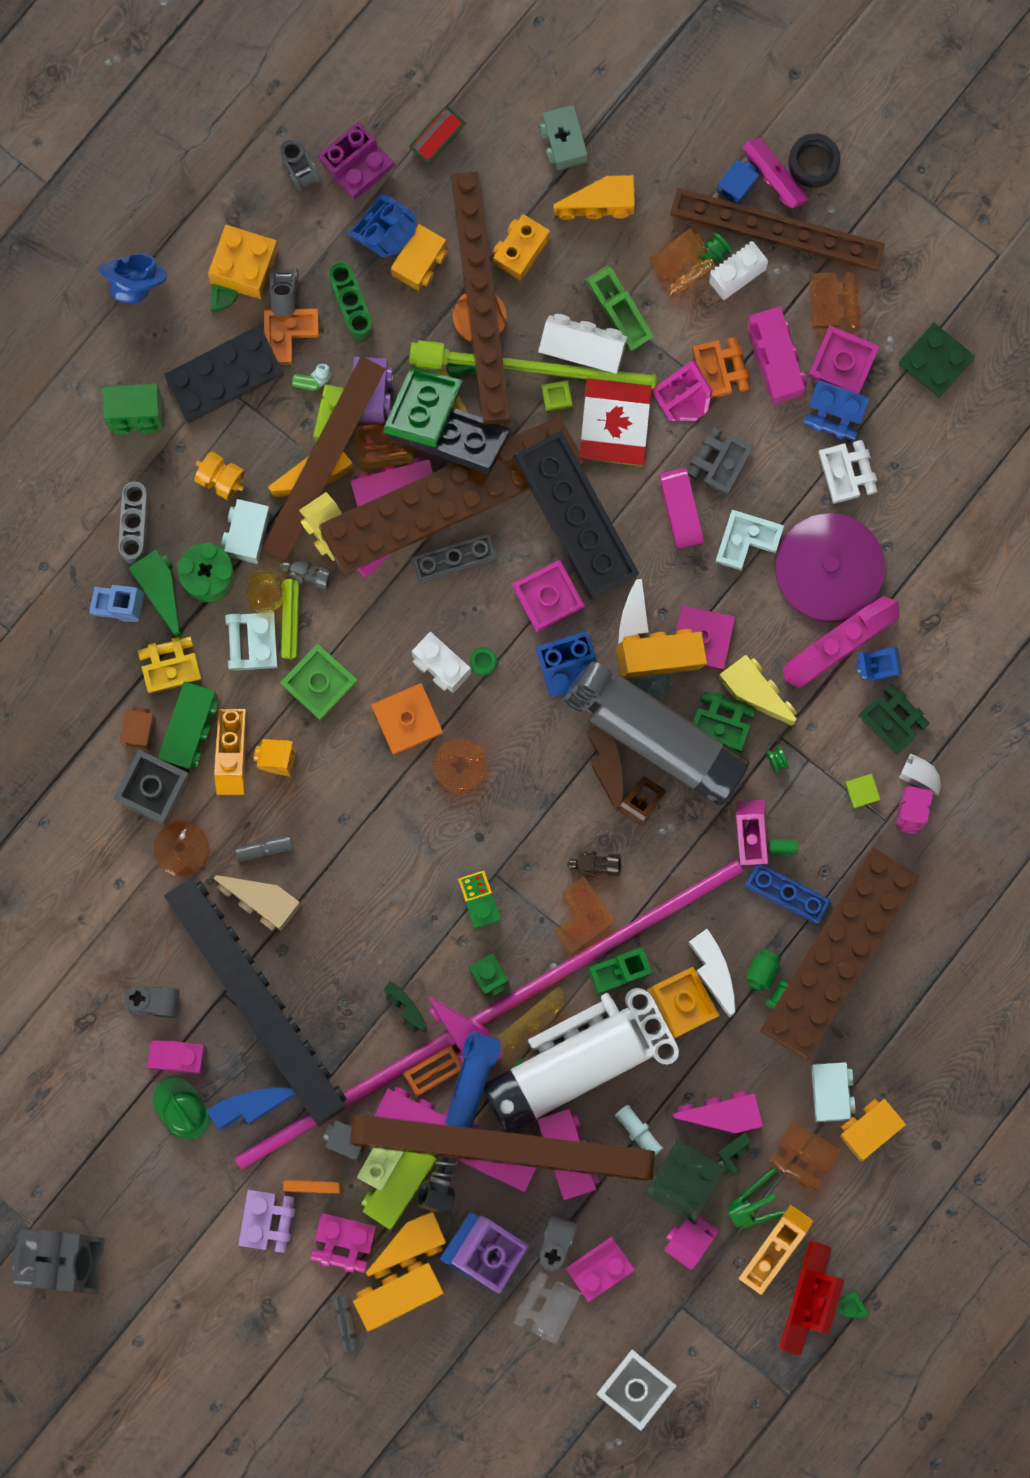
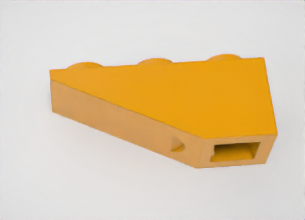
[553,175,634,220]
[214,709,246,795]
[366,1212,447,1279]

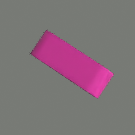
[659,468,704,549]

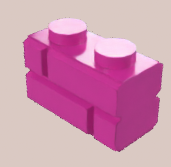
[895,786,933,834]

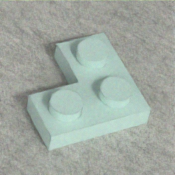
[715,510,784,570]

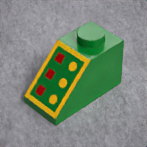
[458,870,501,931]

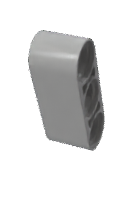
[118,482,149,564]

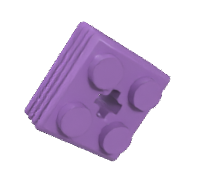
[452,1216,529,1293]

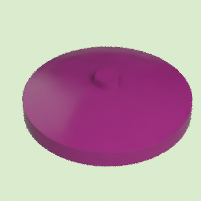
[775,514,885,622]

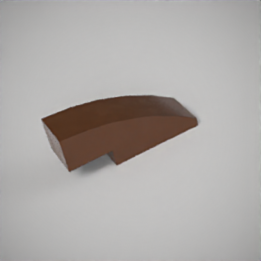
[587,726,623,812]

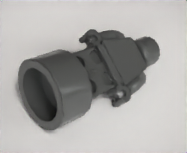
[280,561,333,590]

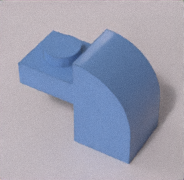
[89,585,145,622]

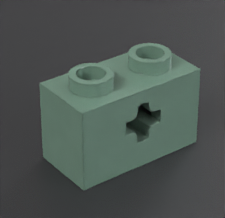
[539,105,587,171]

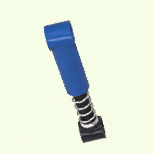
[417,1032,501,1214]

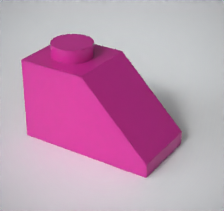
[736,800,768,865]
[147,1040,206,1075]

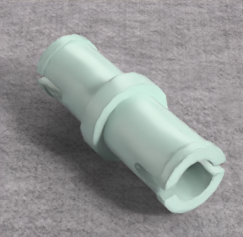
[615,1105,664,1156]

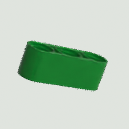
[329,262,373,341]

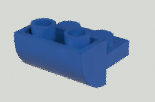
[535,630,597,697]

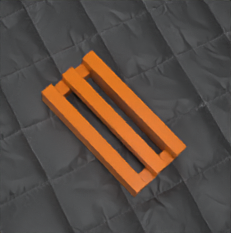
[403,1045,462,1098]

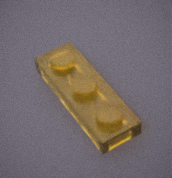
[497,987,565,1051]

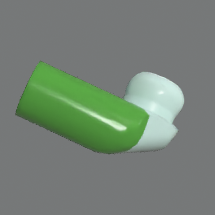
[292,364,331,391]

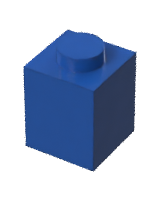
[717,159,759,204]

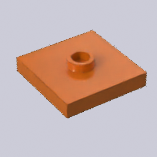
[371,683,443,755]

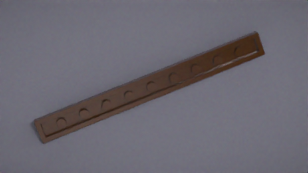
[451,172,510,425]

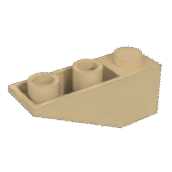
[214,875,301,931]

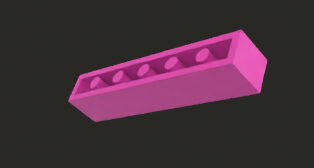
[375,1087,537,1193]

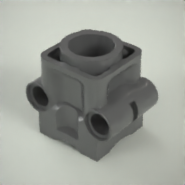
[12,1229,105,1294]

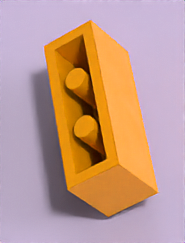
[616,629,707,679]
[353,1261,444,1332]

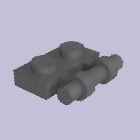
[688,427,754,496]

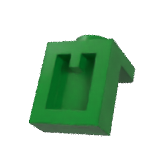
[469,953,509,997]

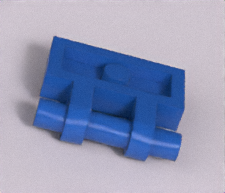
[803,380,870,441]

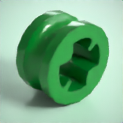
[766,746,789,774]

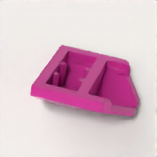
[651,360,713,421]

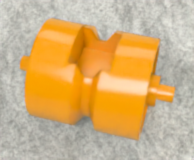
[194,451,245,501]

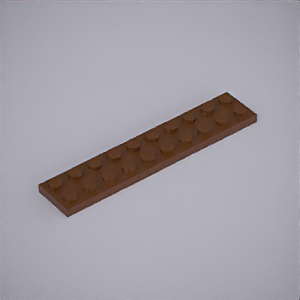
[318,416,585,575]

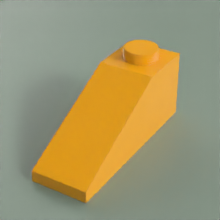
[738,1205,813,1295]

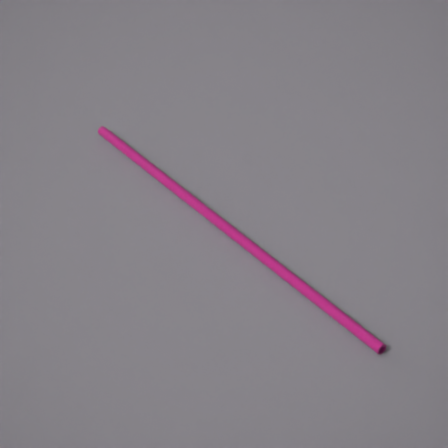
[235,860,743,1170]

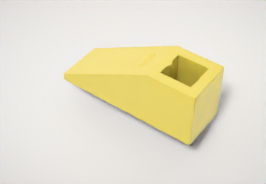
[719,655,797,726]

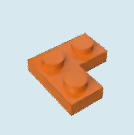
[264,309,319,365]

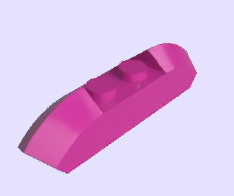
[783,596,900,689]

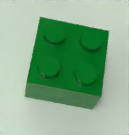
[102,384,164,435]

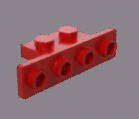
[779,1240,845,1356]

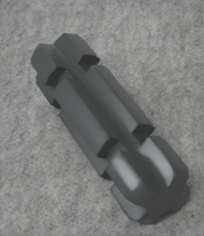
[334,1296,358,1352]

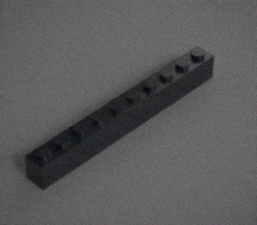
[164,877,347,1127]

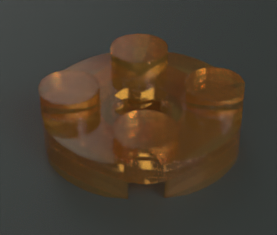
[433,739,488,794]

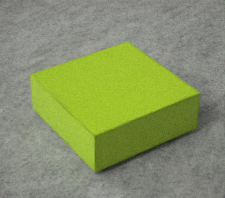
[541,380,573,413]
[845,774,880,809]

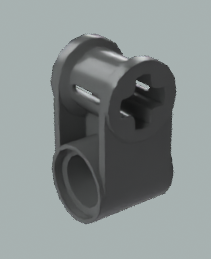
[280,138,322,194]
[270,268,298,317]
[125,986,180,1018]
[540,1215,578,1271]

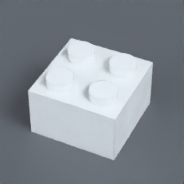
[597,1350,676,1430]

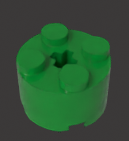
[178,542,235,603]

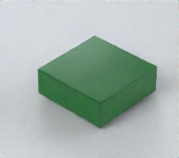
[769,840,798,855]

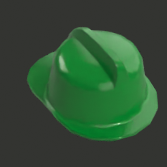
[153,1077,209,1140]

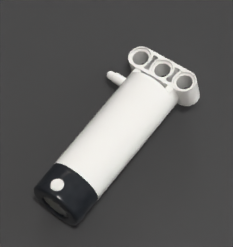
[484,988,679,1133]

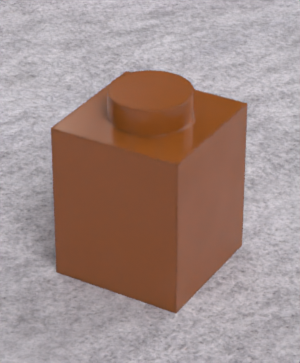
[120,707,156,750]

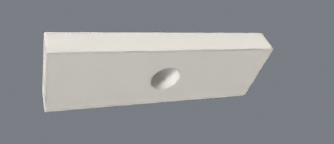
[528,1002,606,1053]

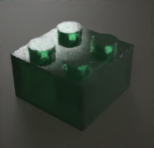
[645,1139,725,1223]

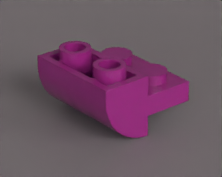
[318,121,395,200]

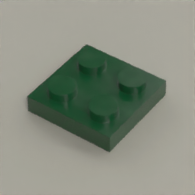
[898,322,975,399]

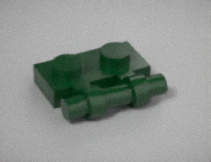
[858,684,930,755]

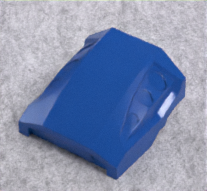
[347,194,417,257]

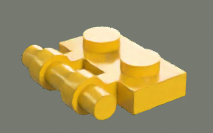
[138,636,202,695]

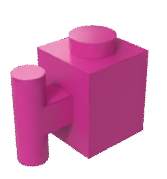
[664,1211,719,1270]

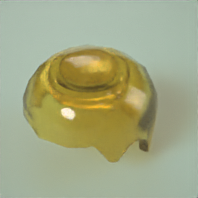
[245,570,286,614]

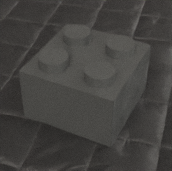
[114,749,191,827]

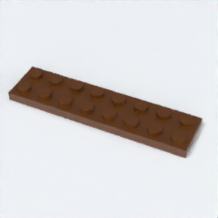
[759,847,920,1061]

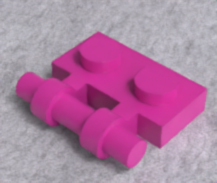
[310,1213,376,1273]

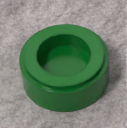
[470,647,497,676]

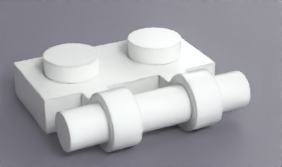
[818,440,878,504]

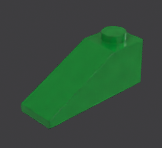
[129,550,181,637]

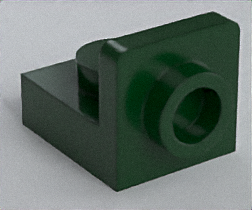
[716,1133,752,1176]

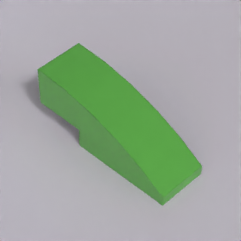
[584,266,654,351]

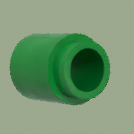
[745,949,781,992]

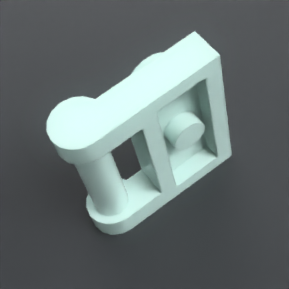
[225,612,278,671]

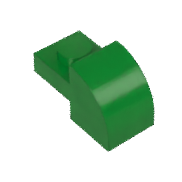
[587,947,652,995]

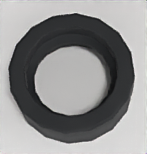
[789,133,840,188]

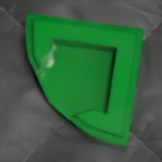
[211,284,239,311]
[836,1290,869,1319]

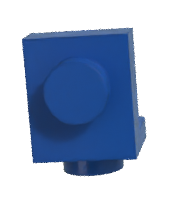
[857,647,903,682]

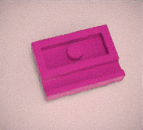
[566,1237,635,1302]

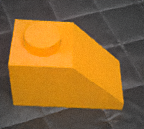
[253,739,297,777]

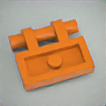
[692,337,750,399]

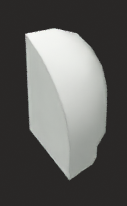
[899,753,941,796]

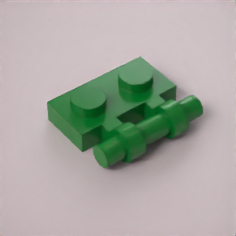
[693,692,756,753]

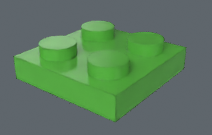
[280,643,358,721]

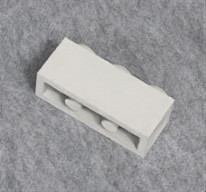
[538,314,628,374]

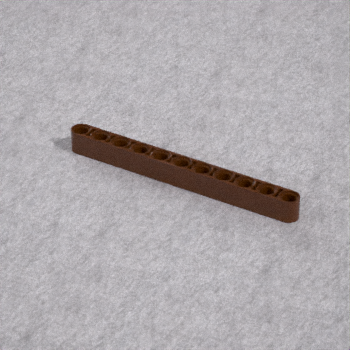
[350,1115,655,1181]

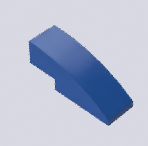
[206,1088,296,1131]

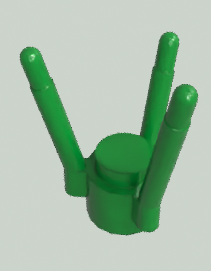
[727,1167,786,1229]

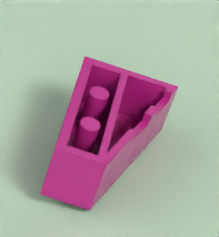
[747,306,808,405]

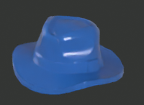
[98,253,167,304]

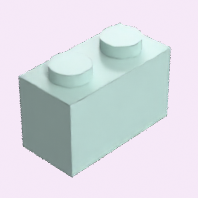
[221,499,271,564]
[811,1062,855,1122]

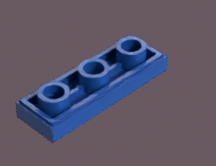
[745,864,831,925]

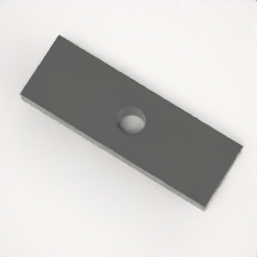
[411,533,497,584]

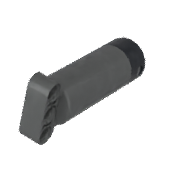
[563,662,749,805]

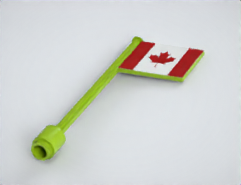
[409,340,657,466]

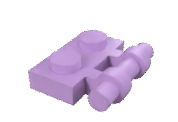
[238,1190,296,1253]

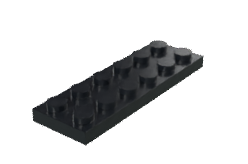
[513,430,639,600]

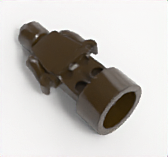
[567,851,621,878]

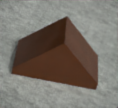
[620,776,666,826]

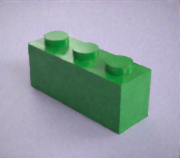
[158,681,220,773]

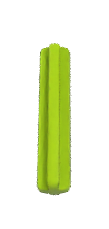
[281,579,299,659]

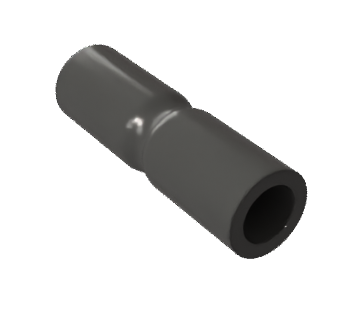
[236,835,293,864]

